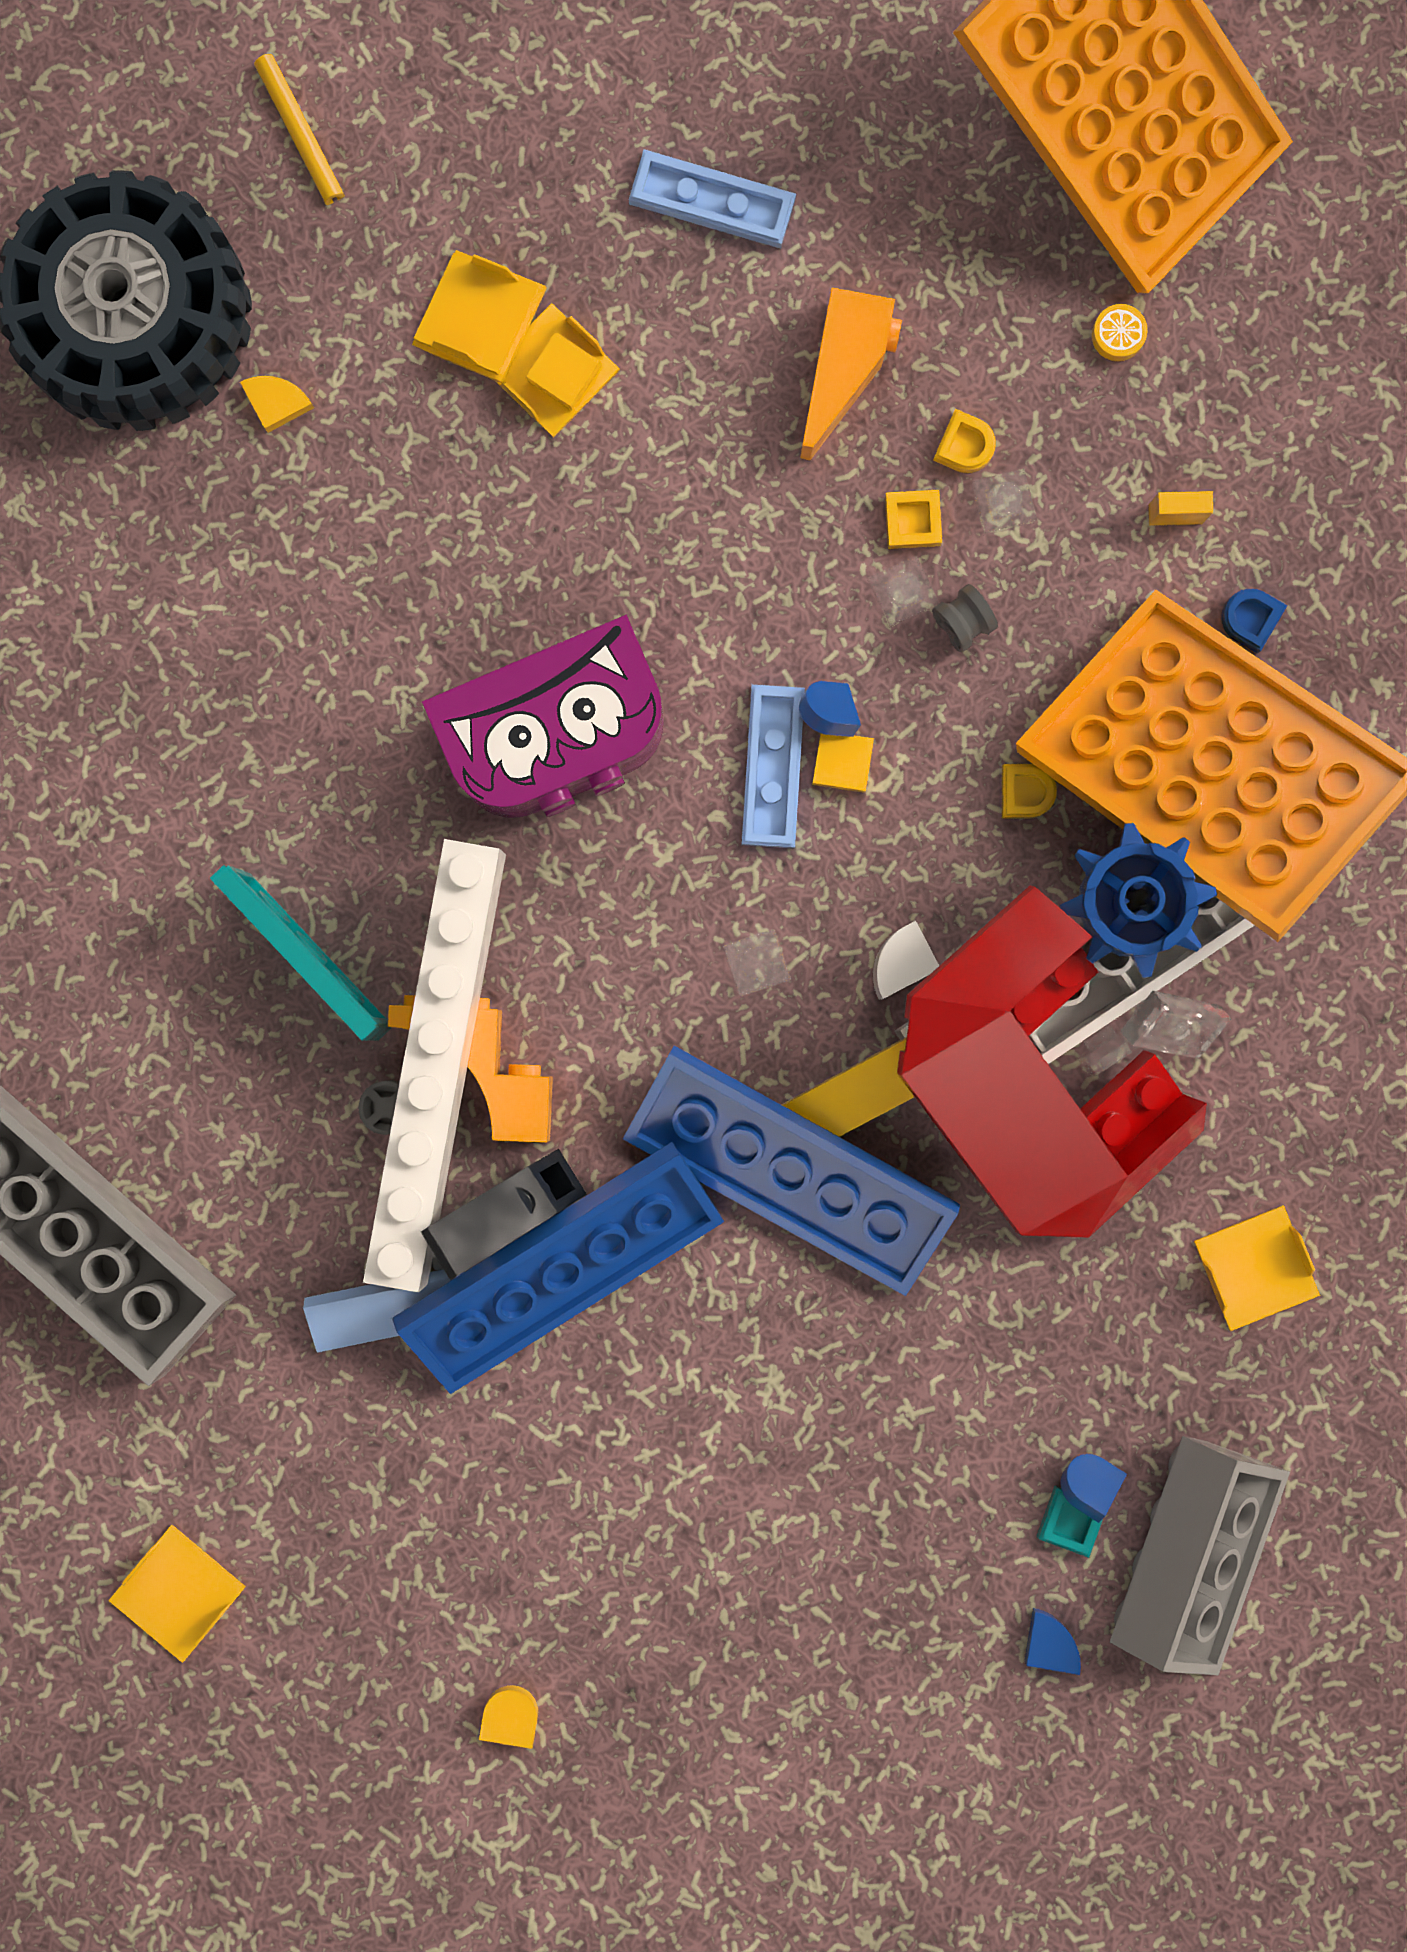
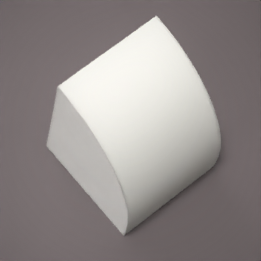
[873,921,939,1000]

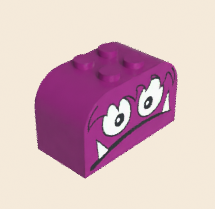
[422,614,664,818]

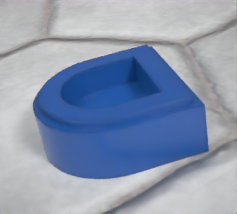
[1221,589,1287,654]
[799,681,861,737]
[1061,1454,1127,1523]

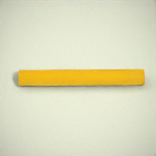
[254,54,345,206]

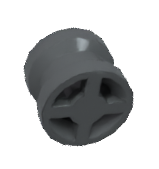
[932,584,998,653]
[358,1080,400,1135]

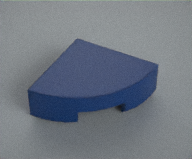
[1024,1608,1081,1675]

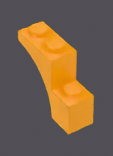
[388,995,553,1143]

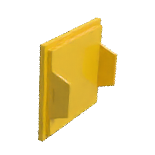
[412,250,547,383]
[494,303,620,438]
[1194,1205,1320,1331]
[108,1525,246,1663]

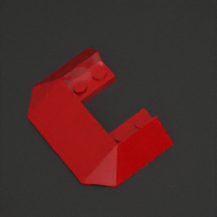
[897,885,1207,1238]

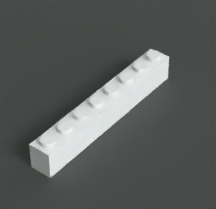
[363,839,506,1292]

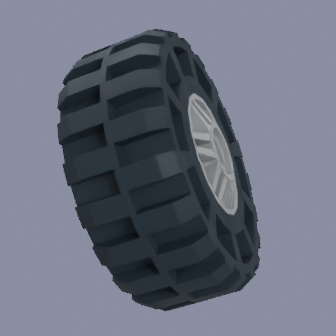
[0,170,252,431]

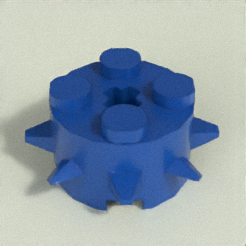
[1060,823,1217,978]

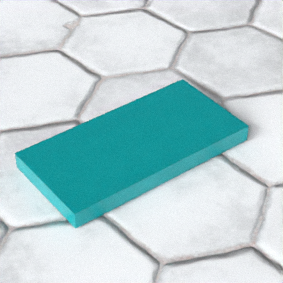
[210,865,391,1041]

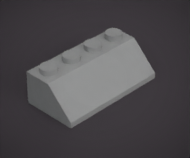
[1110,1436,1290,1676]

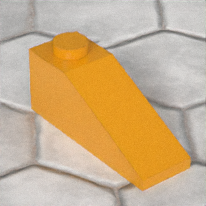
[800,288,902,460]

